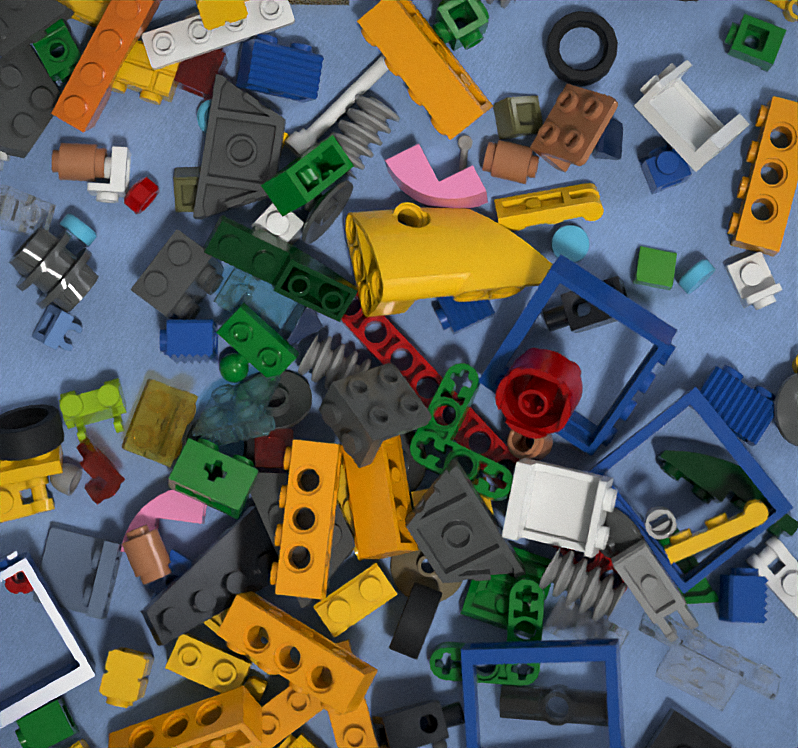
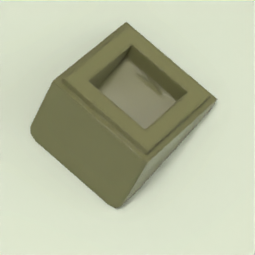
[493,95,543,140]
[173,167,201,212]

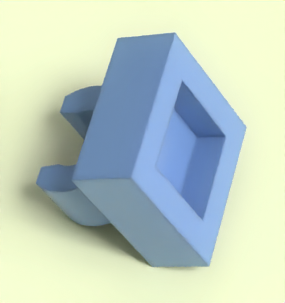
[32,304,83,351]

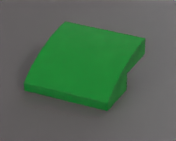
[460,546,552,638]

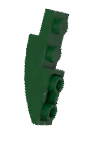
[203,215,358,322]
[657,450,798,538]

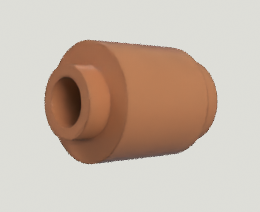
[483,140,540,184]
[52,143,107,182]
[507,429,553,461]
[121,524,171,585]

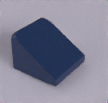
[593,118,623,160]
[282,303,323,345]

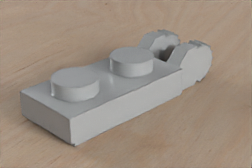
[611,539,699,642]

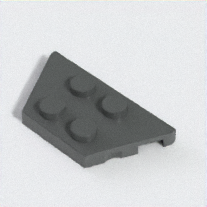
[0,0,75,61]
[0,45,61,158]
[193,74,286,220]
[405,458,526,583]
[250,473,356,609]

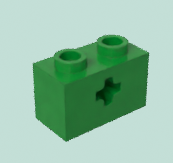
[261,135,354,217]
[168,438,258,519]

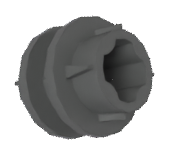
[9,226,99,313]

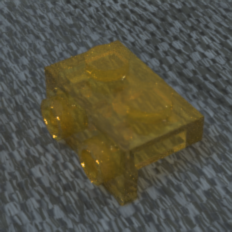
[122,379,198,467]

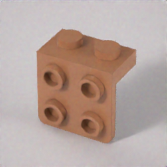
[530,84,618,172]

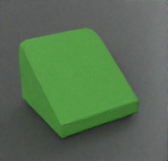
[633,246,677,290]

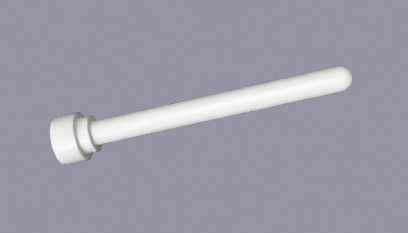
[285,55,389,157]

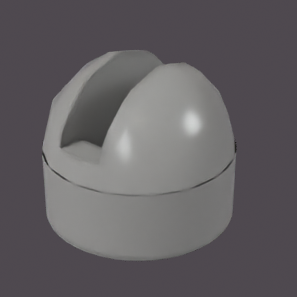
[50,463,83,496]
[644,506,676,539]

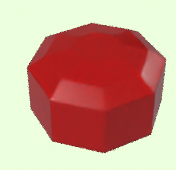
[124,177,160,215]

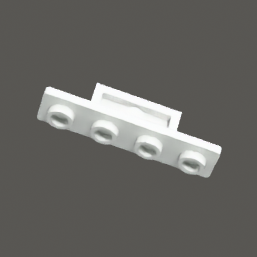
[141,0,295,70]

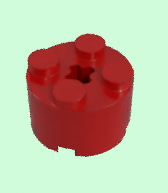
[496,348,583,439]

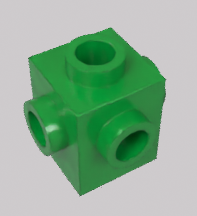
[433,0,489,51]

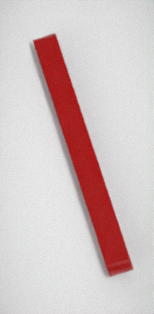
[340,292,628,594]

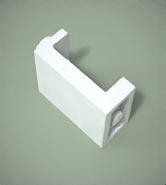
[634,60,750,172]
[502,458,617,558]

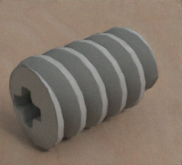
[329,96,400,179]
[298,335,372,390]
[539,546,627,622]

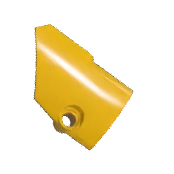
[345,202,553,317]

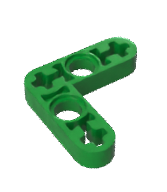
[410,363,513,501]
[429,574,545,686]

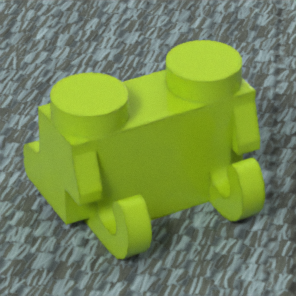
[59,378,127,443]

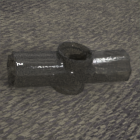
[499,684,609,726]

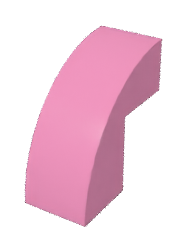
[385,144,488,209]
[121,489,207,552]

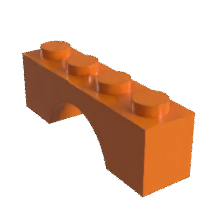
[51,0,162,133]

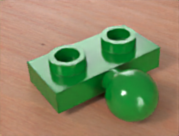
[216,302,299,383]

